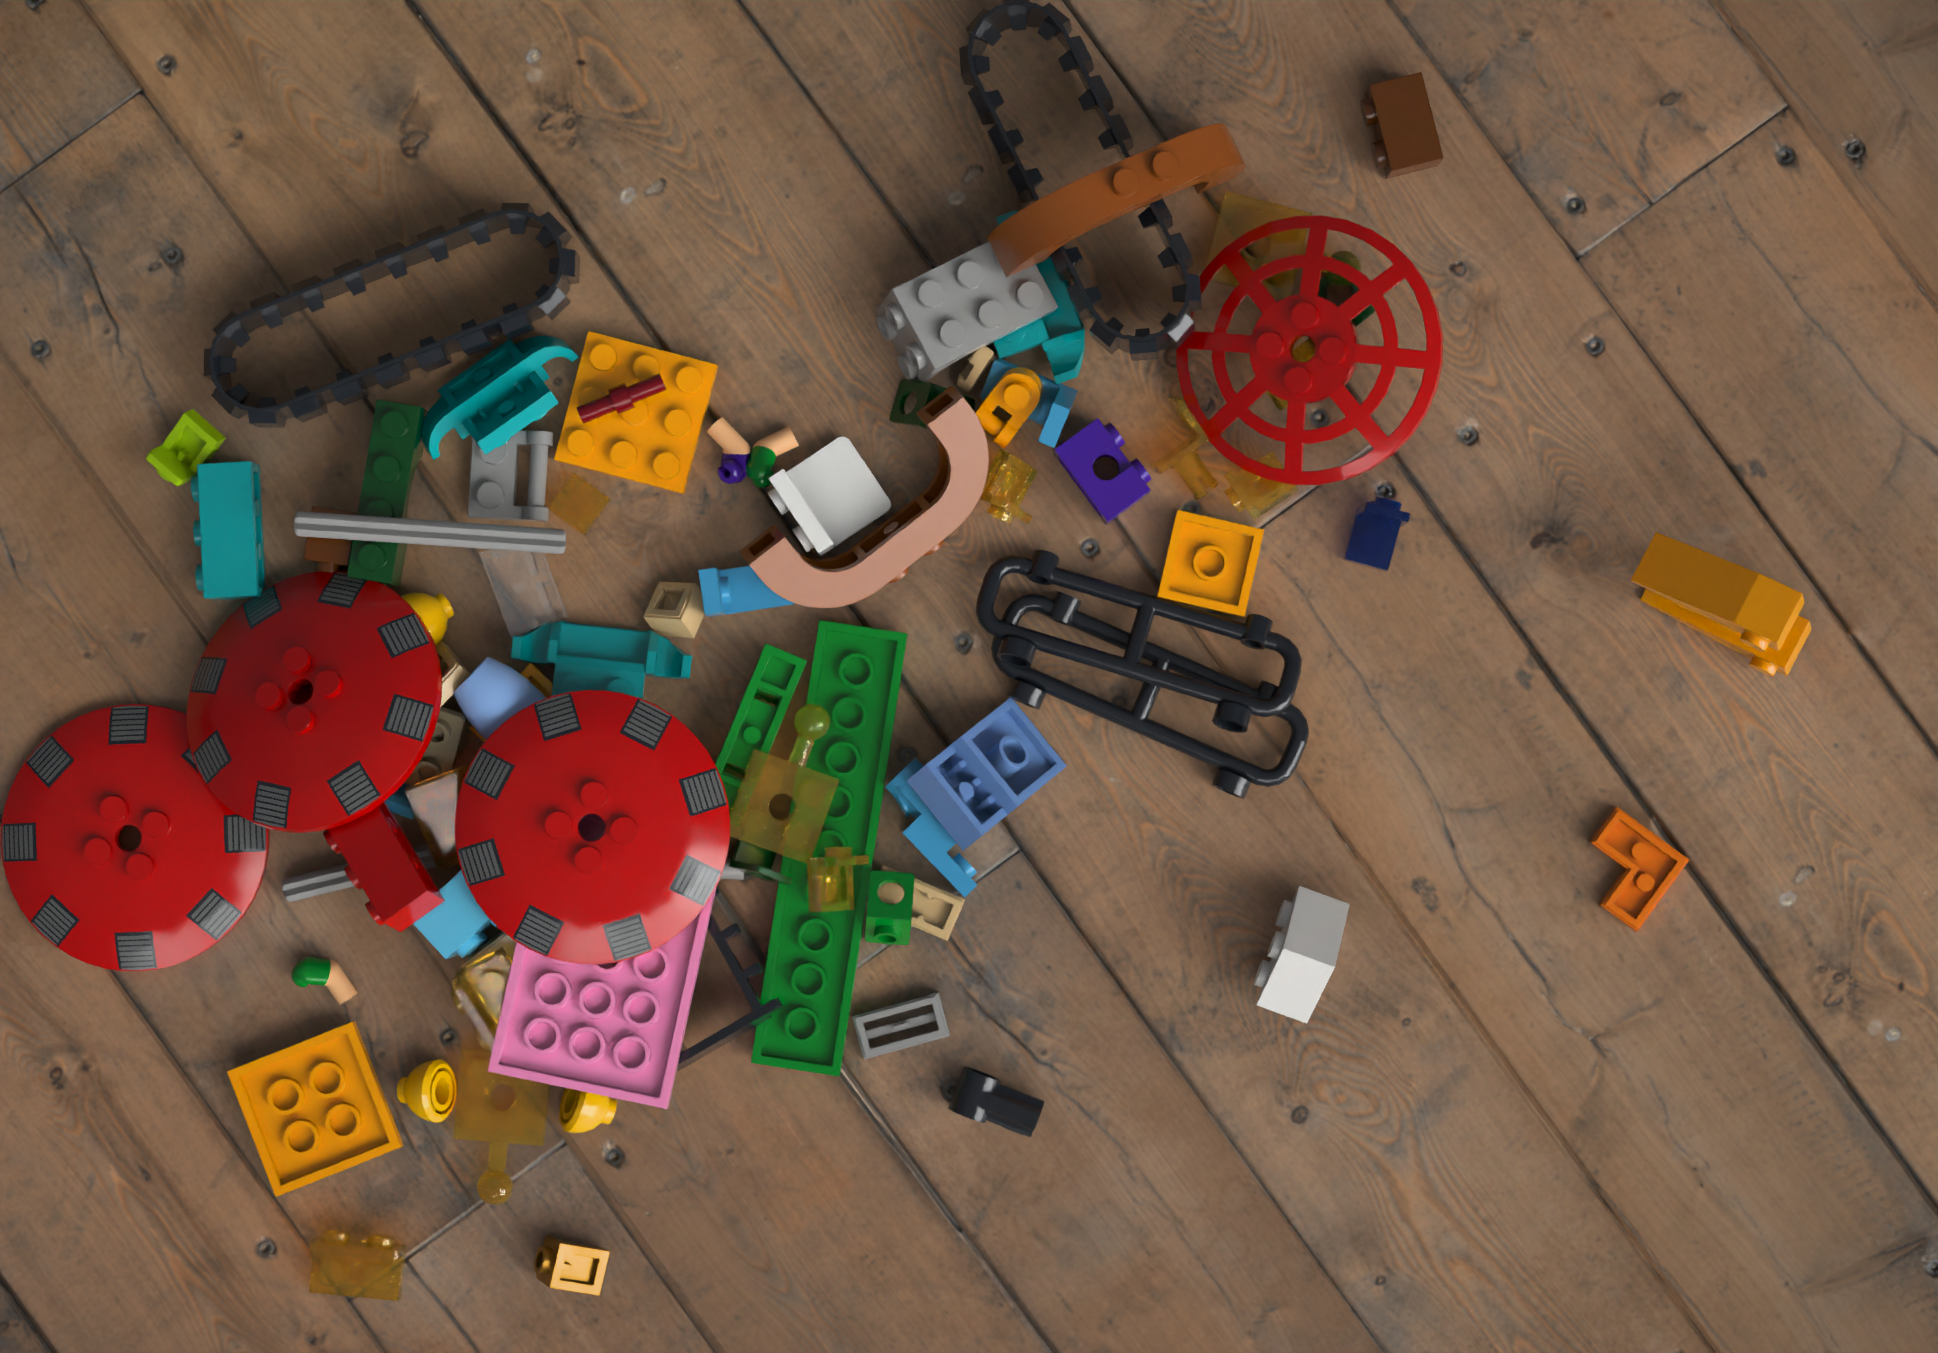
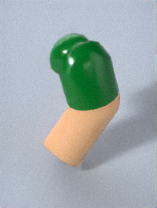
[746,426,799,488]
[291,956,358,1005]

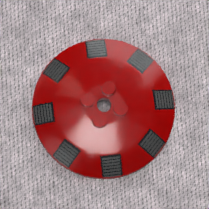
[187,571,442,833]
[455,690,730,964]
[1,704,270,972]

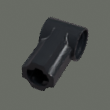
[948,1066,1044,1137]

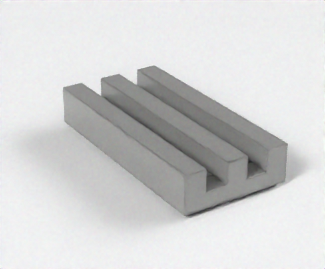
[852,992,950,1060]

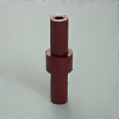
[577,373,666,424]

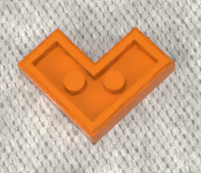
[1588,807,1689,932]

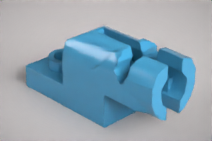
[885,758,977,897]

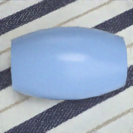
[453,657,546,740]

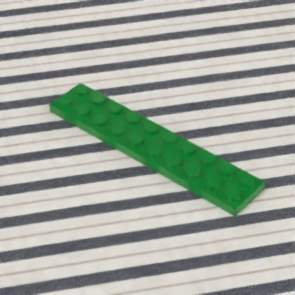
[751,620,908,1076]

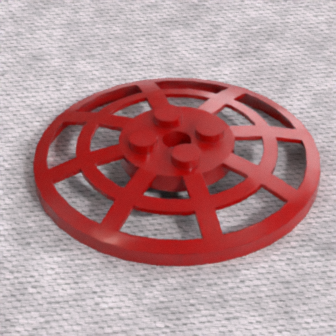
[1176,215,1443,485]

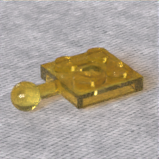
[1206,191,1361,299]
[730,704,839,864]
[453,1049,550,1205]

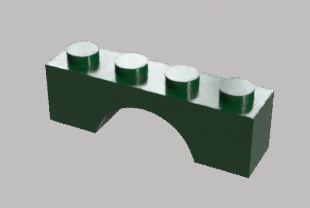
[347,400,428,587]

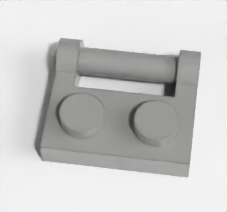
[468,431,554,522]

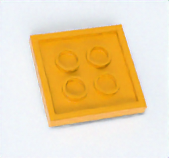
[554,331,718,495]
[227,1021,404,1197]

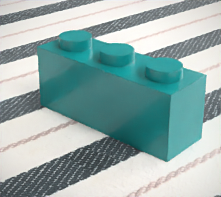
[191,461,266,601]

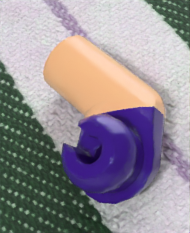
[707,417,750,484]

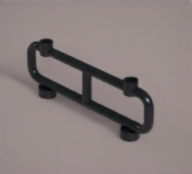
[976,550,1302,733]
[991,591,1309,799]

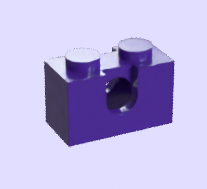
[1054,418,1152,525]

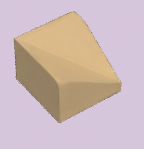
[643,581,705,638]

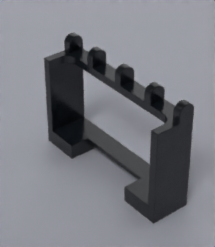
[677,887,783,1071]

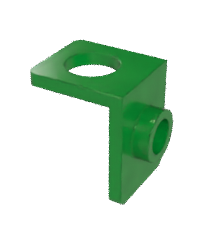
[865,870,915,945]

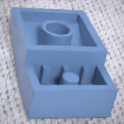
[906,698,1067,851]

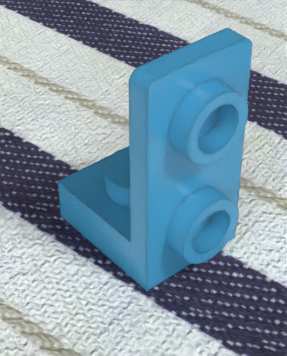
[980,358,1078,448]
[698,566,795,617]

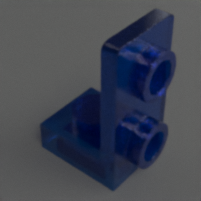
[1343,497,1410,572]

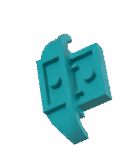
[994,209,1085,385]
[422,336,578,460]
[511,621,692,699]

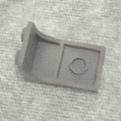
[876,242,1058,382]

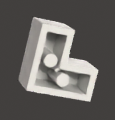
[1254,886,1350,1024]

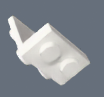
[767,436,891,556]

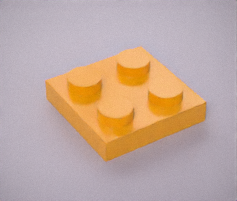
[1157,510,1264,617]

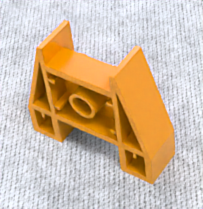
[1631,532,1812,677]

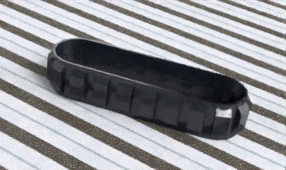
[959,0,1202,361]
[204,203,580,428]

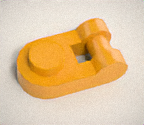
[975,367,1043,449]

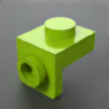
[146,409,226,486]

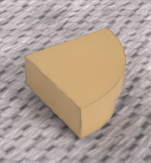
[956,346,994,394]

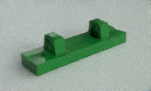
[715,643,807,826]

